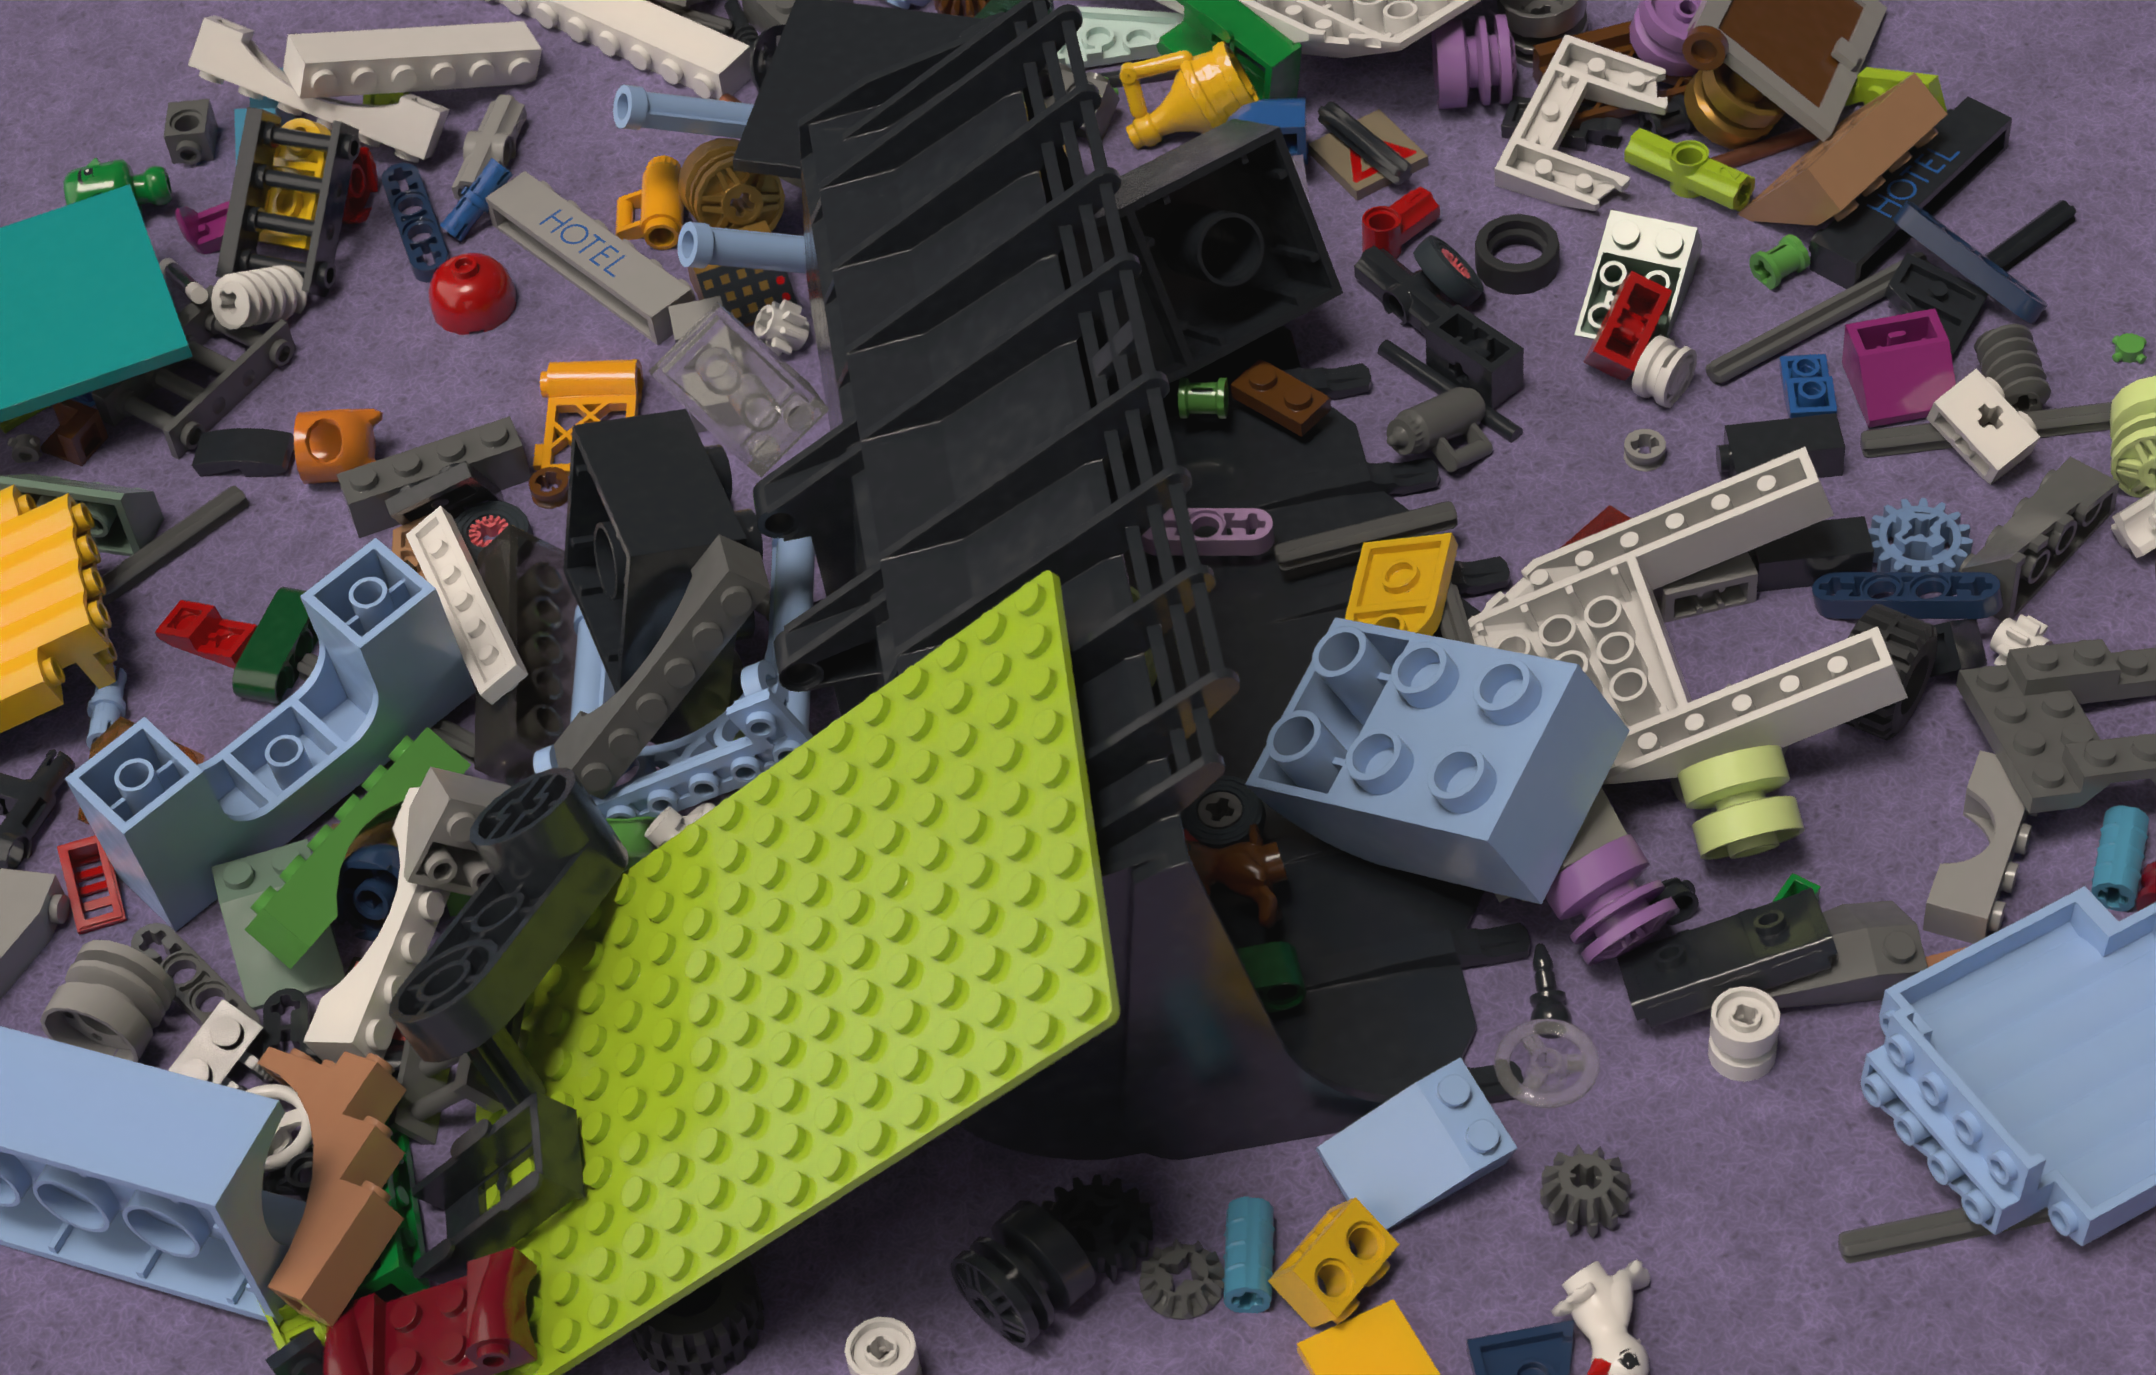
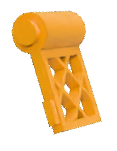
[533,359,643,476]

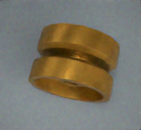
[1684,63,1786,149]

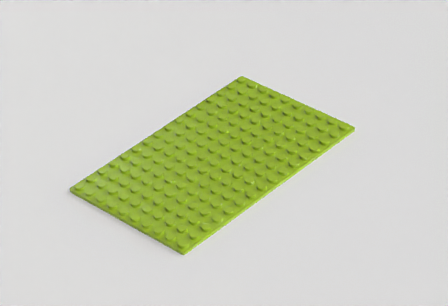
[475,570,1120,1375]

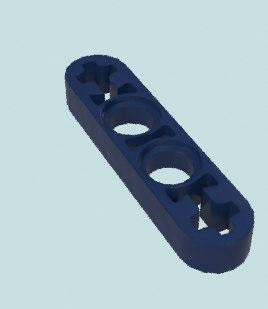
[382,163,449,283]
[1893,200,2048,324]
[1812,572,2003,619]

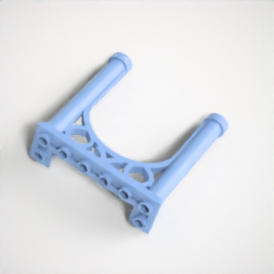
[613,85,806,274]
[533,536,816,819]

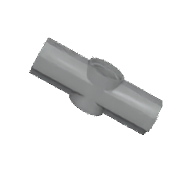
[452,95,527,200]

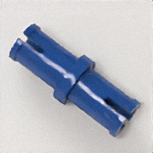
[440,158,513,242]

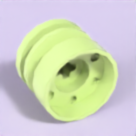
[2110,376,2156,498]

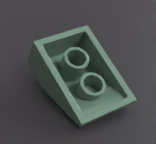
[211,839,345,1011]

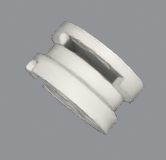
[1632,335,1697,408]

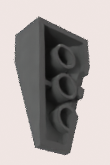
[1710,901,1928,1011]

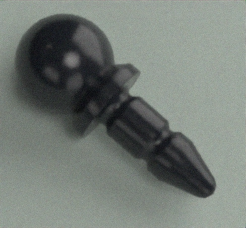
[1529,943,1572,1039]

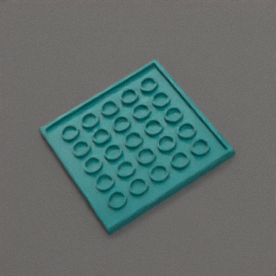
[0,184,192,423]

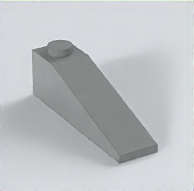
[0,868,70,999]

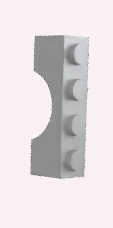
[1923,750,2039,944]

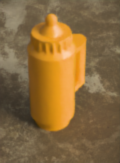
[615,155,684,250]

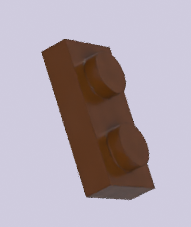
[1230,358,1331,437]

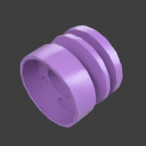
[1431,14,1517,109]
[1545,834,1679,966]

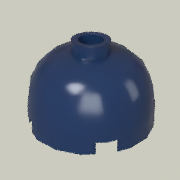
[336,843,400,942]

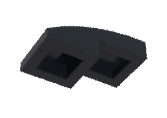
[191,428,294,477]

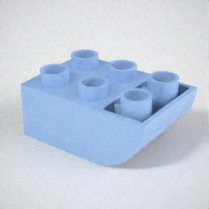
[1245,617,1630,904]

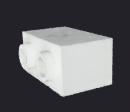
[1927,368,2040,485]

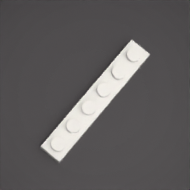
[406,506,528,705]

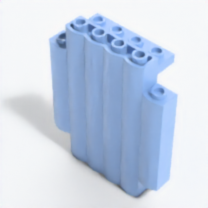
[1861,886,2156,1247]

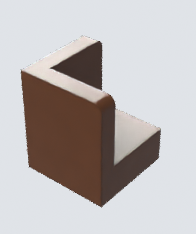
[41,399,108,466]

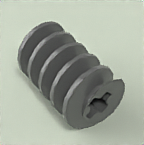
[1973,324,2051,412]

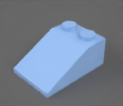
[1316,1058,1517,1231]

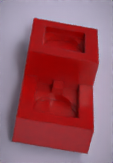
[155,600,257,669]

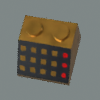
[687,220,798,330]

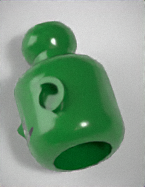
[63,157,173,215]

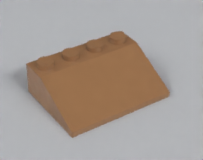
[1737,73,1947,226]

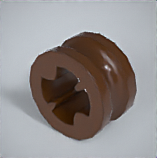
[528,467,569,509]

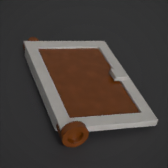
[1682,0,1887,142]

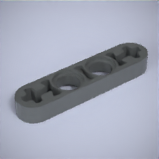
[131,923,263,1053]

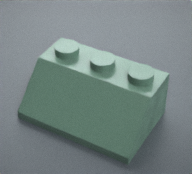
[0,474,164,556]

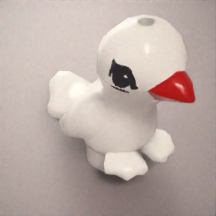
[1551,1259,1650,1375]

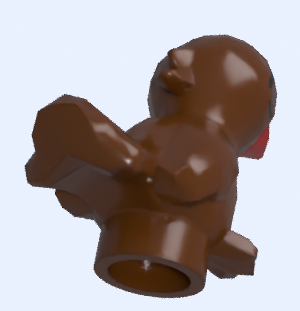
[1183,823,1288,930]

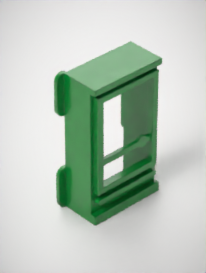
[1156,0,1302,100]

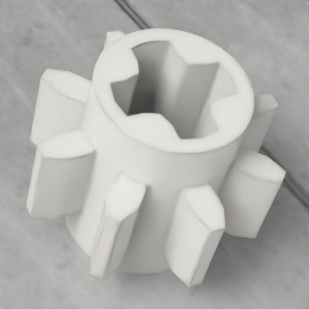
[754,299,809,356]
[1990,614,2053,666]

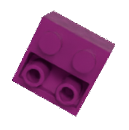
[1842,309,1956,428]

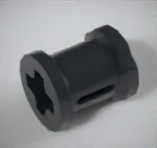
[1638,94,1695,137]

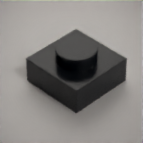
[265,1328,325,1375]

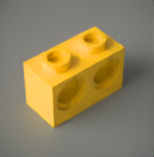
[1268,1197,1399,1328]

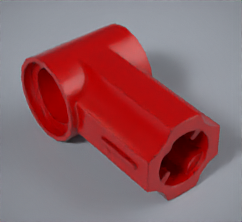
[1362,186,1440,259]

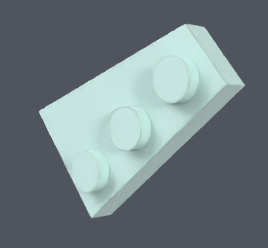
[1057,6,1184,68]

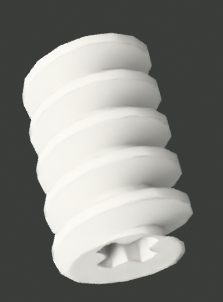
[211,265,307,329]

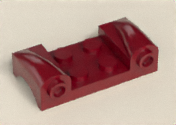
[323,1246,537,1375]

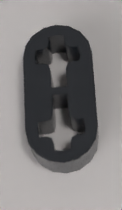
[263,988,313,1054]

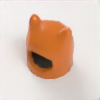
[294,408,383,484]

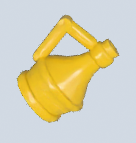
[1120,41,1260,149]

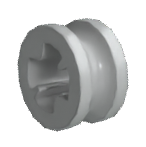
[1624,429,1666,472]

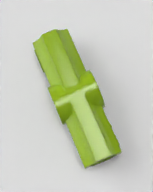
[1624,128,1755,212]

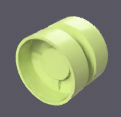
[1677,745,1805,860]

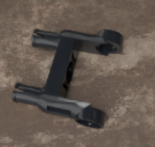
[0,749,75,870]

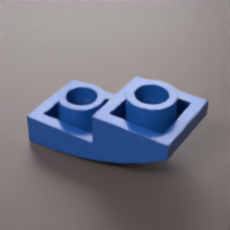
[1779,354,1837,418]

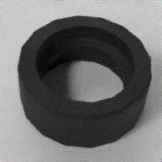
[1475,214,1560,295]

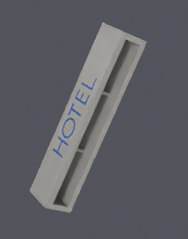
[485,171,696,345]

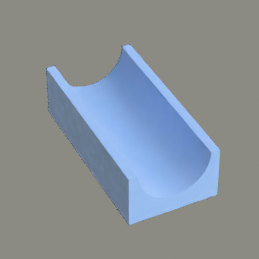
[0,1026,306,1325]

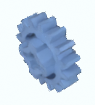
[1868,498,1973,572]

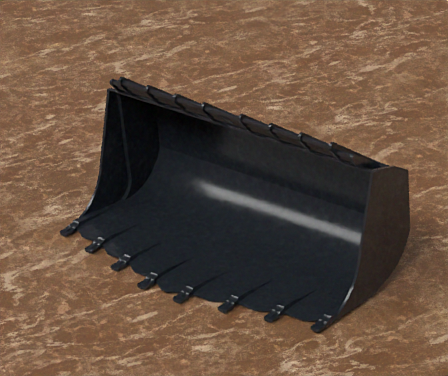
[753,0,1531,1160]

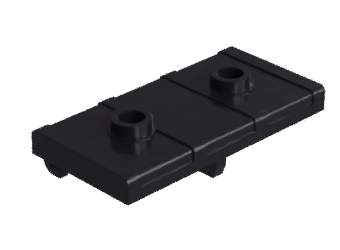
[1616,888,1838,1028]

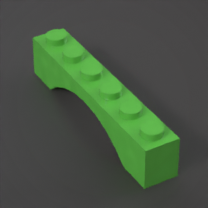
[244,727,471,969]

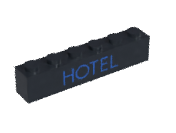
[1809,96,2012,289]

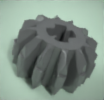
[1540,1144,1631,1239]

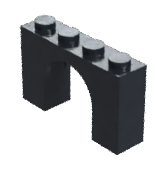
[1716,413,1874,592]

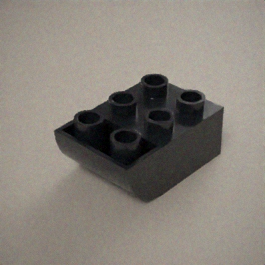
[1058,119,1343,402]
[563,409,763,747]

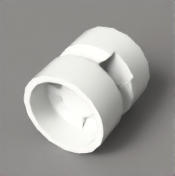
[1708,986,1780,1082]
[845,1317,922,1375]

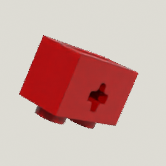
[1583,271,1672,381]

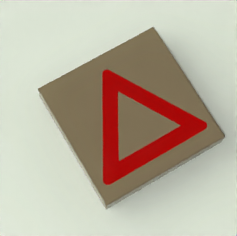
[1308,109,1428,201]

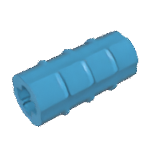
[2091,805,2149,912]
[1222,1197,1276,1313]

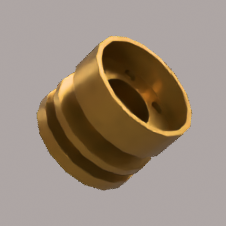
[678,138,785,231]

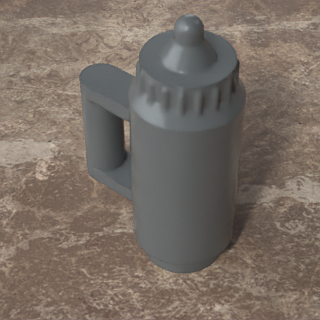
[1387,387,1493,472]

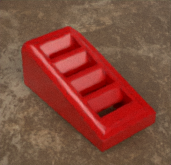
[57,835,127,935]

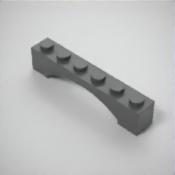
[554,534,770,799]

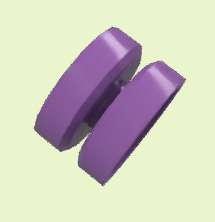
[1629,0,1702,77]

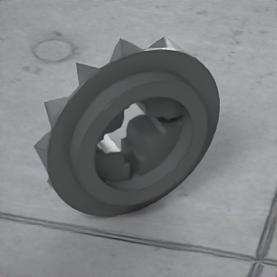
[1139,1238,1225,1319]

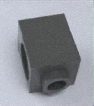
[163,99,218,165]

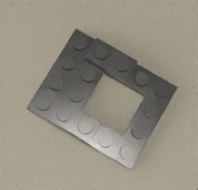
[1956,639,2156,814]

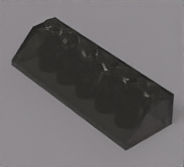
[474,524,578,783]

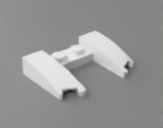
[1495,34,1668,211]

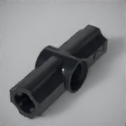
[1354,245,1454,336]

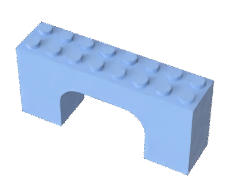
[65,538,476,932]

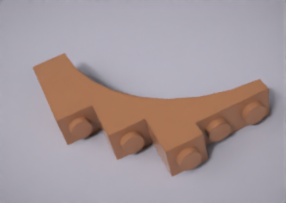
[257,1047,406,1327]

